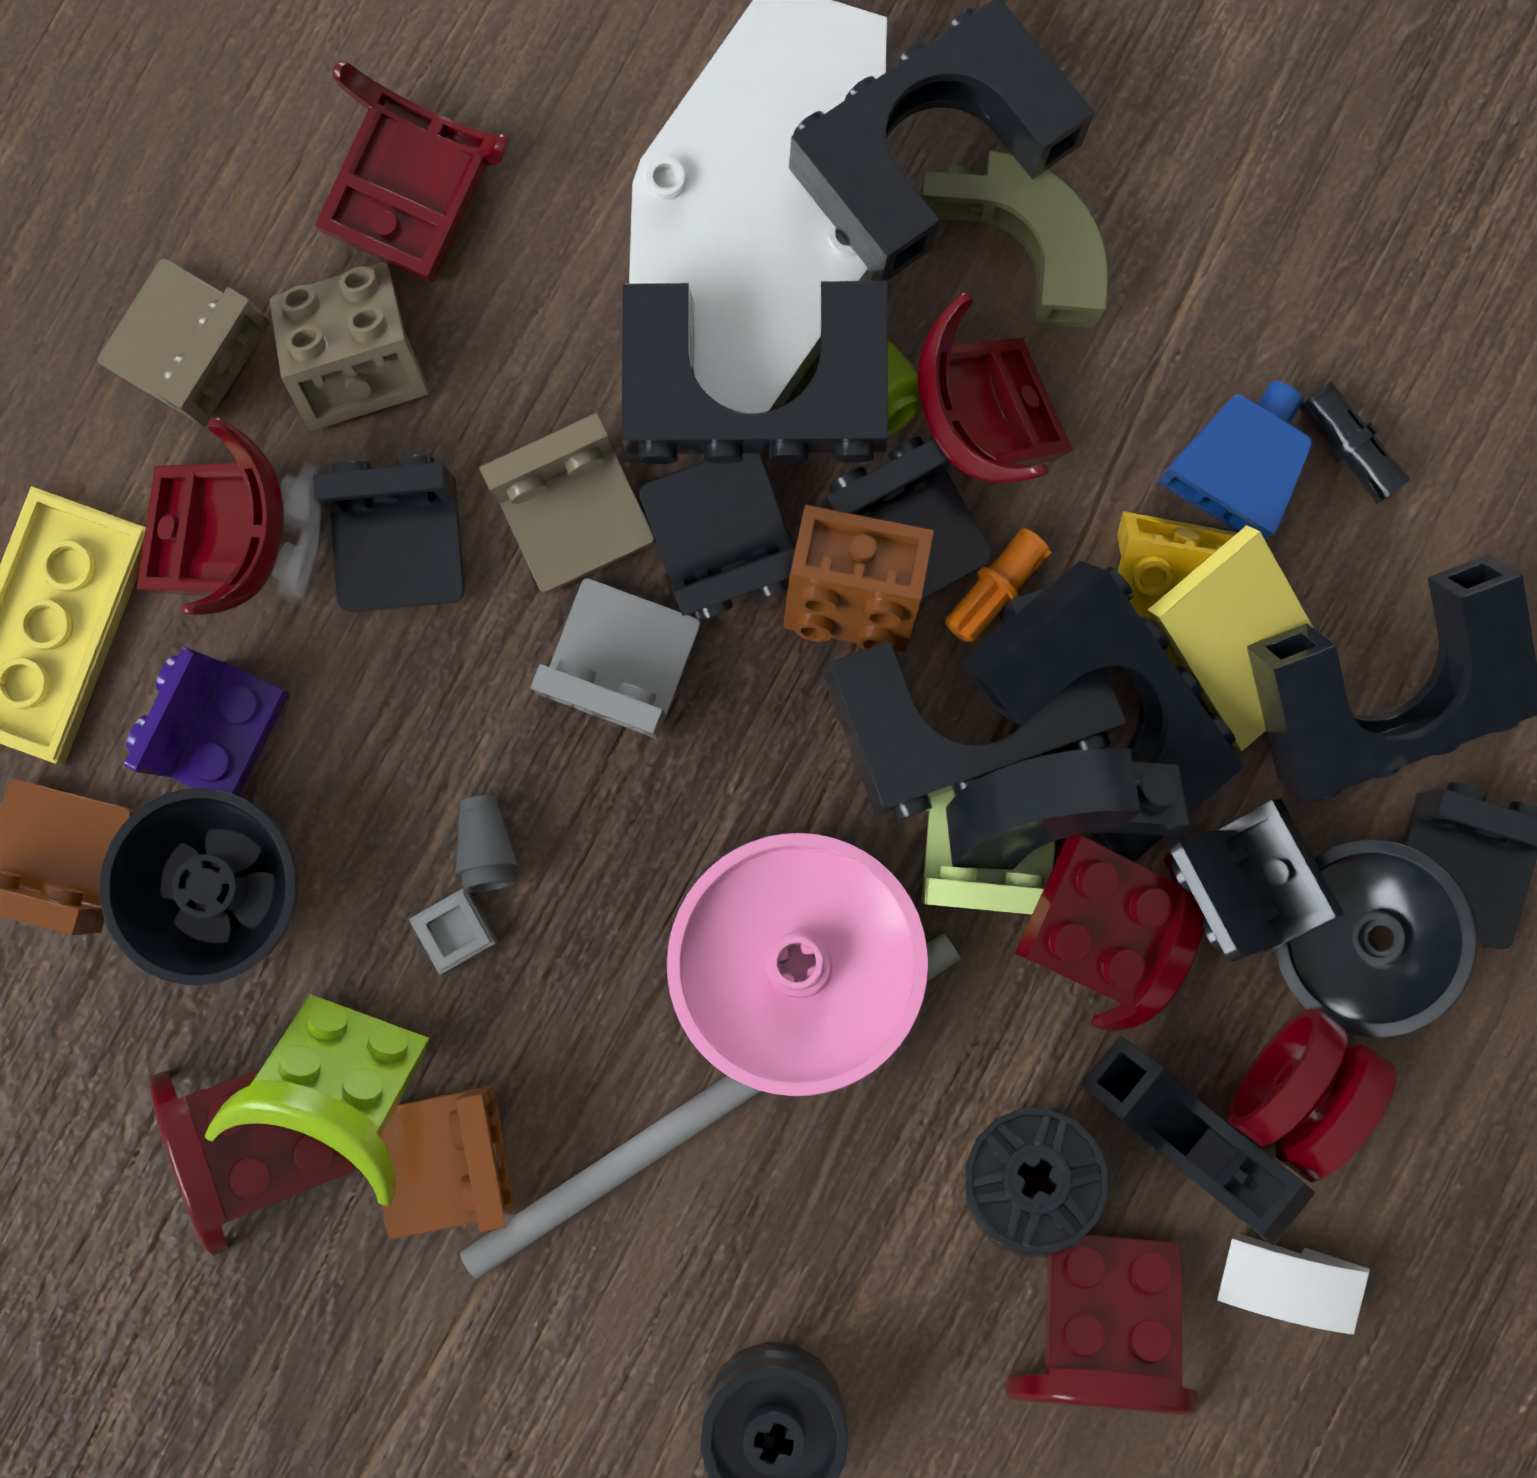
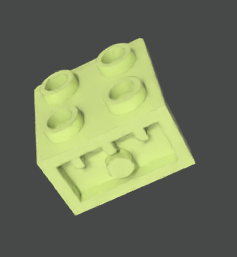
[921,790,1056,914]

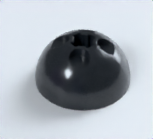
[99,788,299,985]

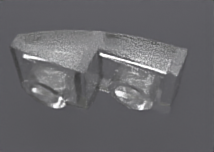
[271,462,321,607]

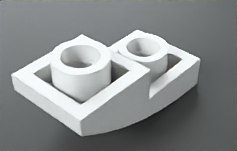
[1217,1232,1370,1335]

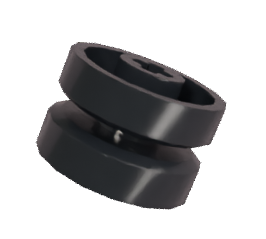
[700,1342,848,1478]

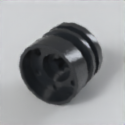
[966,1108,1108,1257]

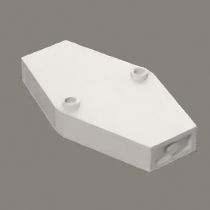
[629,0,887,413]

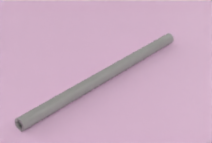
[460,932,961,1279]

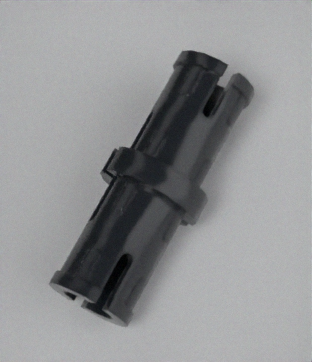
[1300,381,1410,504]

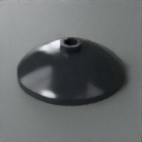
[1275,840,1478,1037]

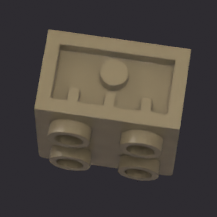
[98,259,270,427]
[269,262,428,432]
[479,413,655,594]

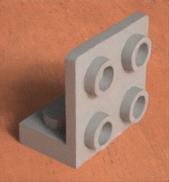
[531,578,700,739]

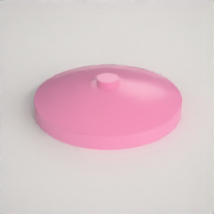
[667,833,928,1096]

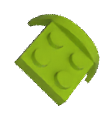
[205,994,429,1206]

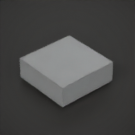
[409,889,498,975]

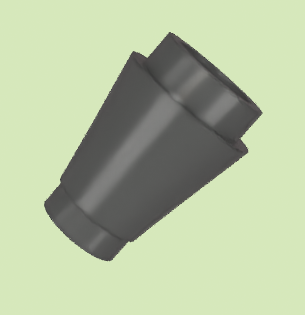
[455,795,519,893]

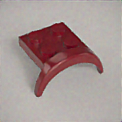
[315,61,509,283]
[917,293,1073,483]
[136,418,284,615]
[1015,835,1205,1031]
[149,1068,355,1256]
[1005,1235,1198,1416]

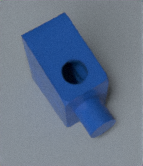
[1157,381,1312,539]

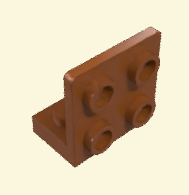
[783,505,934,652]
[0,779,134,935]
[380,1085,517,1239]

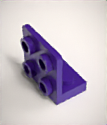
[124,646,290,796]

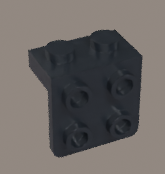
[825,436,992,601]
[639,453,796,619]
[313,455,465,613]
[1403,782,1537,949]
[1169,799,1344,962]

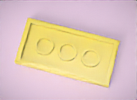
[0,486,146,765]

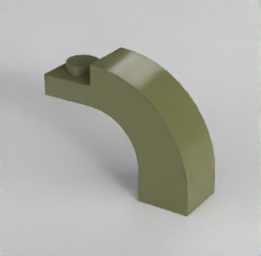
[919,151,1108,328]

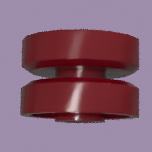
[1228,1008,1397,1183]

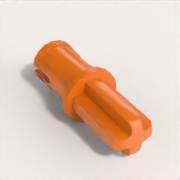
[945,528,1052,643]

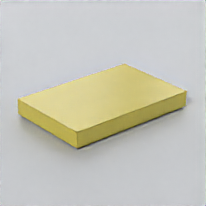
[1147,525,1313,751]

